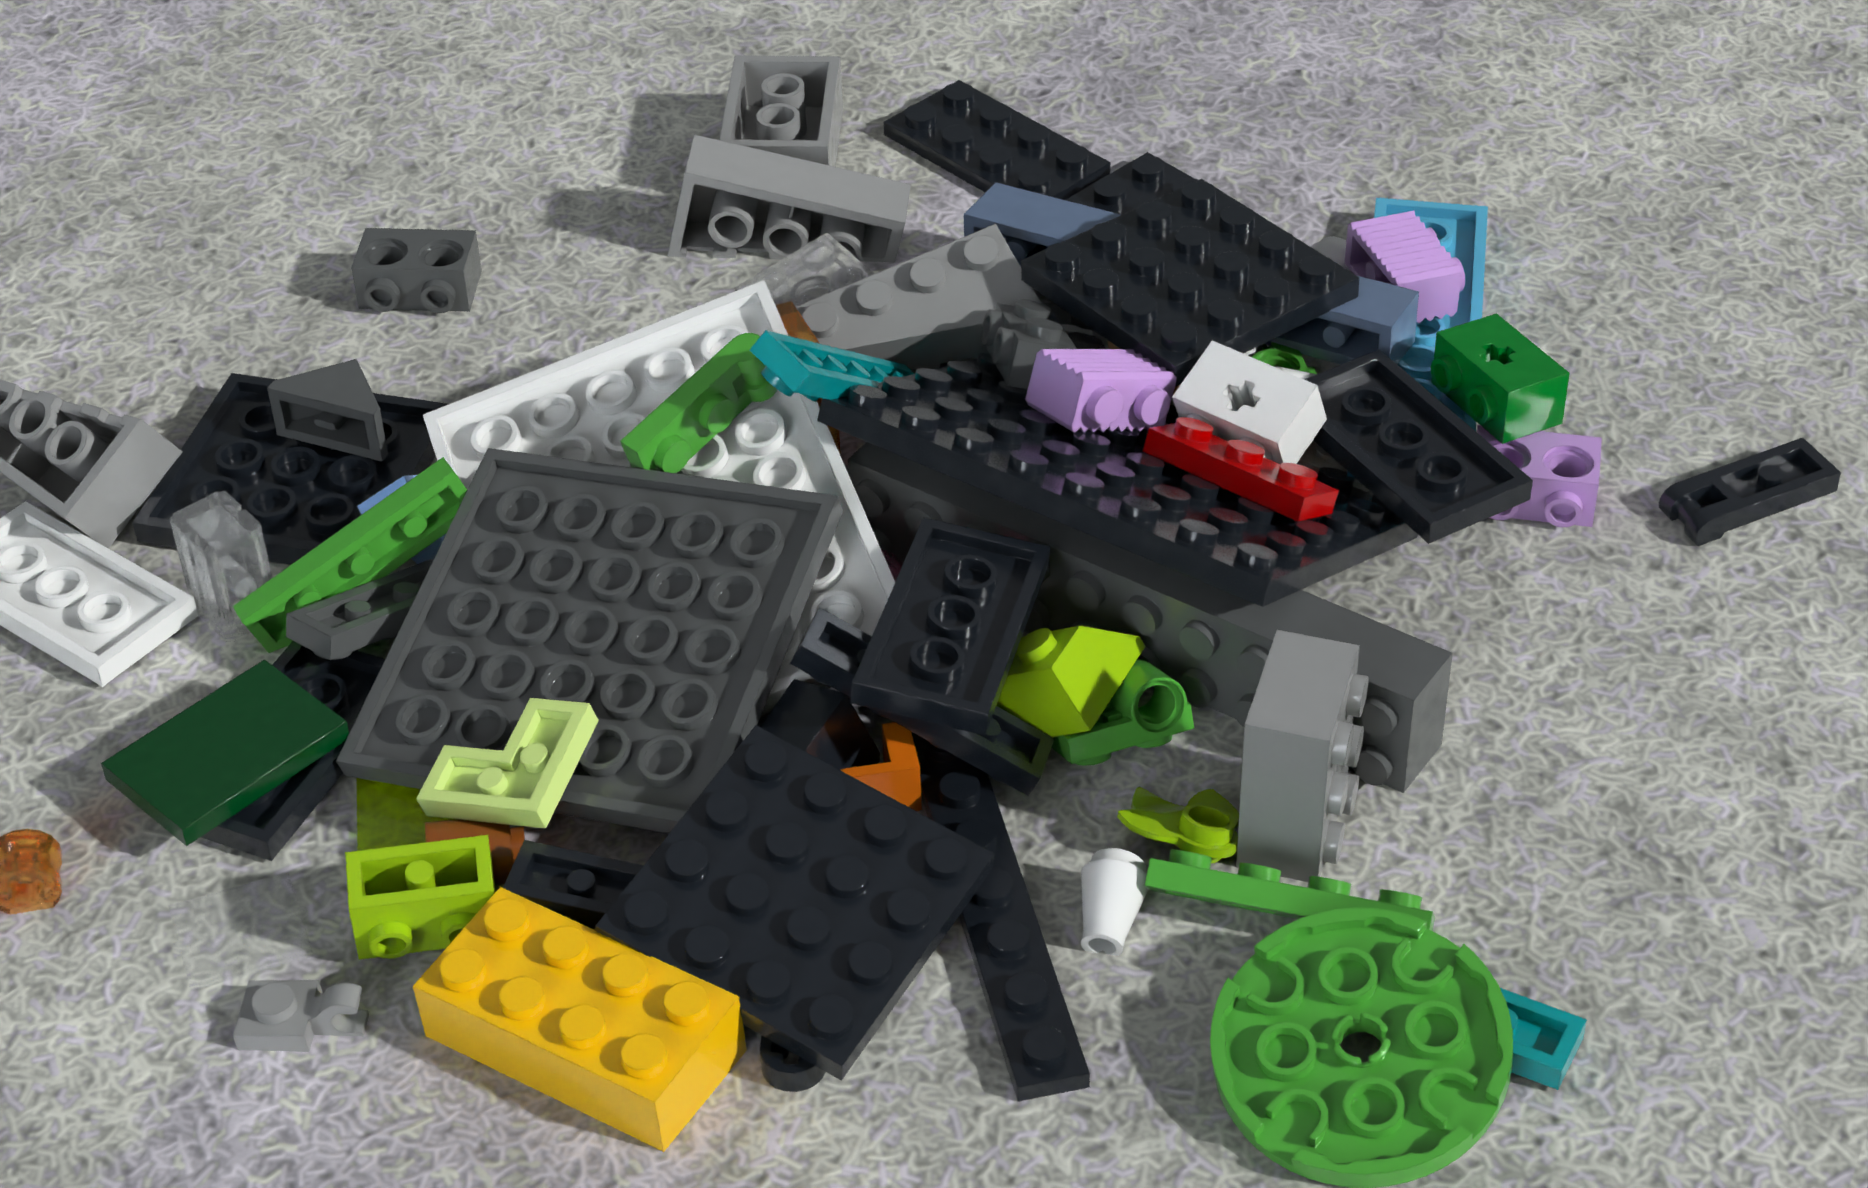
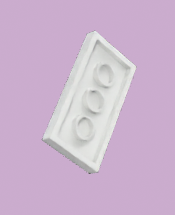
[0,501,198,687]

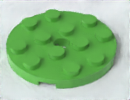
[1210,907,1513,1188]

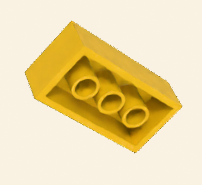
[413,887,747,1152]

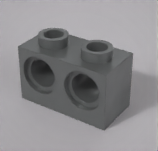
[351,228,482,313]

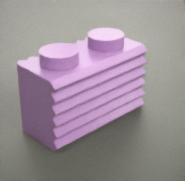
[1345,211,1465,324]
[1025,349,1177,433]

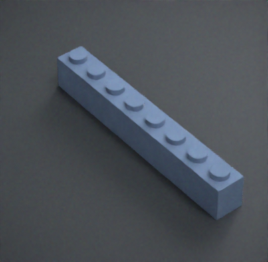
[964,183,1419,364]

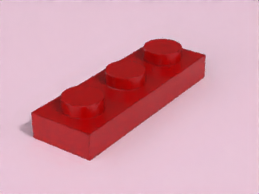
[1143,417,1339,522]

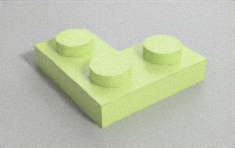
[416,698,599,829]

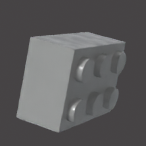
[719,55,843,167]
[1236,630,1369,882]

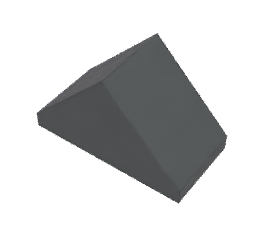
[267,359,388,461]

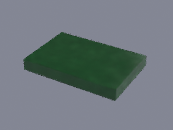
[101,659,349,846]

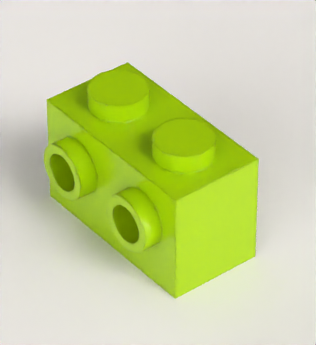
[345,835,496,960]

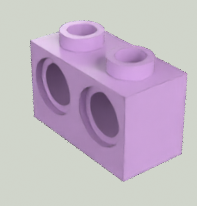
[1477,425,1602,527]

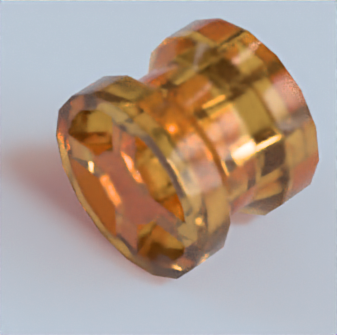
[0,829,62,915]

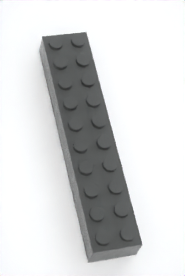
[848,442,1453,793]

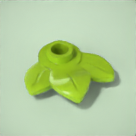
[1117,786,1239,863]

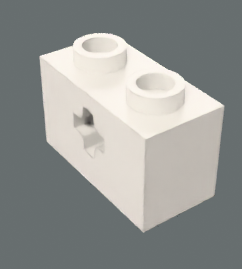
[1172,340,1327,464]

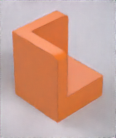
[840,722,922,811]

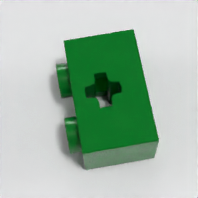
[1431,313,1570,444]

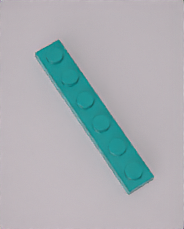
[750,330,915,402]

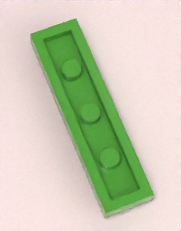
[232,457,467,653]
[1145,849,1435,931]

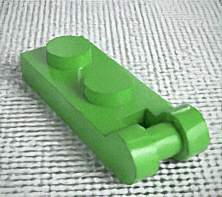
[620,333,777,473]

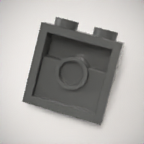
[981,299,1107,389]

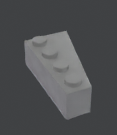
[667,134,911,262]
[782,224,1041,370]
[0,379,183,548]

